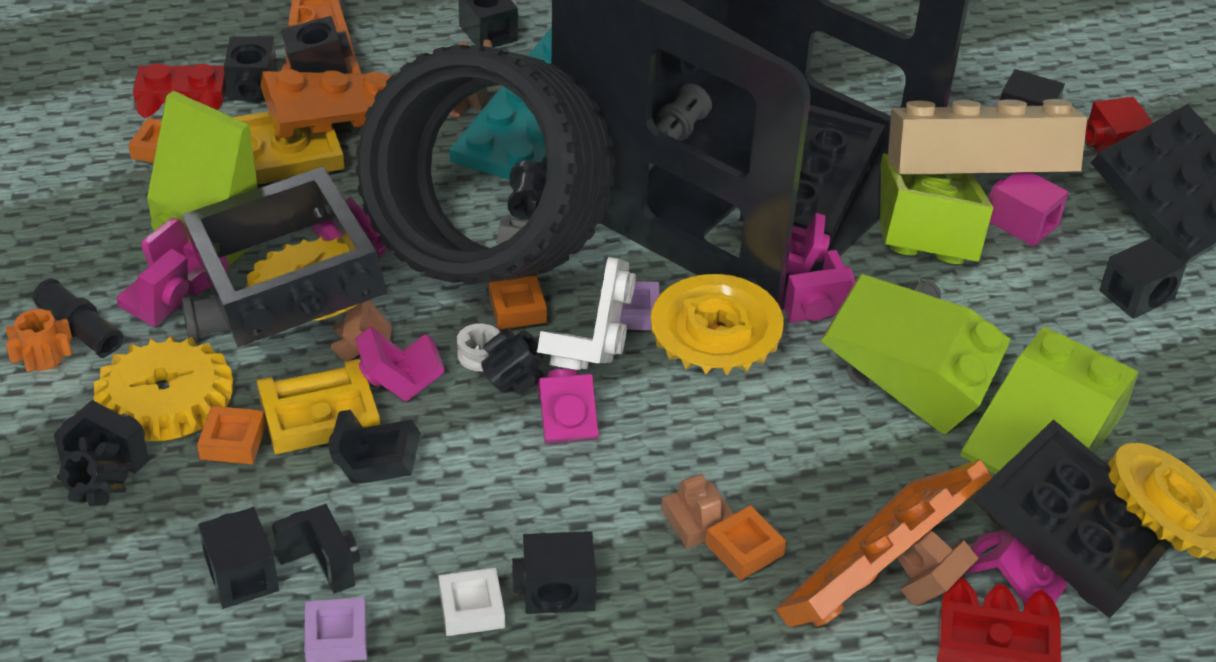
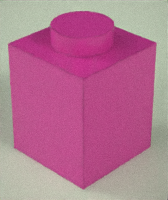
[988,172,1069,247]

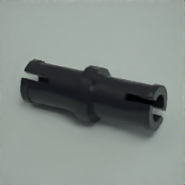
[32,278,124,358]

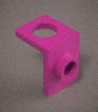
[963,529,1067,604]

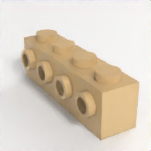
[888,99,1087,174]

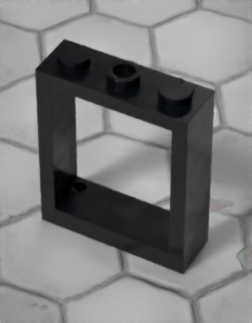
[182,166,387,347]

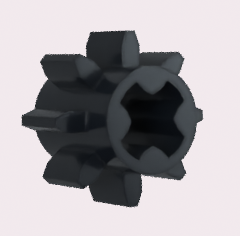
[481,328,546,394]
[57,437,132,506]

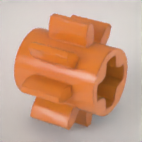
[5,309,73,372]

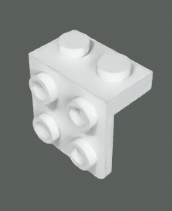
[537,257,636,370]

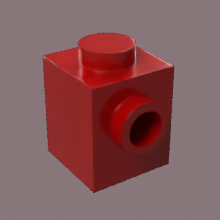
[1085,96,1154,153]

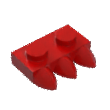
[132,64,226,118]
[937,577,1061,662]

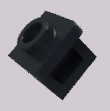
[54,400,149,474]
[328,410,421,484]
[272,503,360,594]

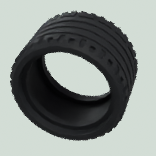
[355,44,615,284]

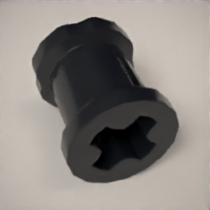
[507,161,547,220]

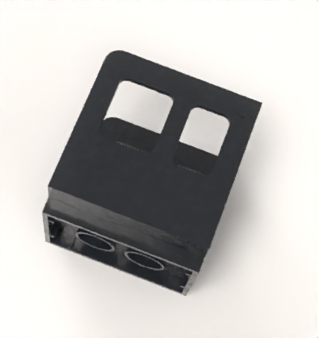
[551,0,969,311]

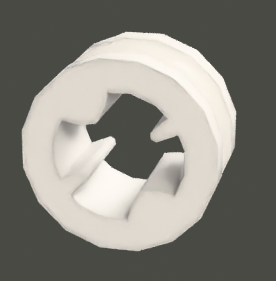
[457,323,500,371]

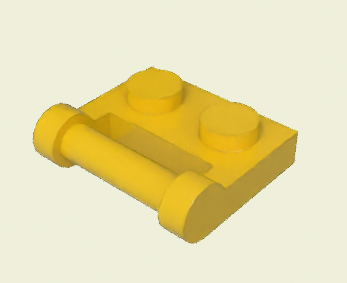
[256,358,380,455]

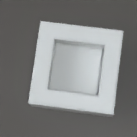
[438,568,505,636]

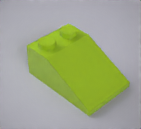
[147,91,258,265]
[880,154,994,264]
[820,274,1011,434]
[960,326,1139,474]

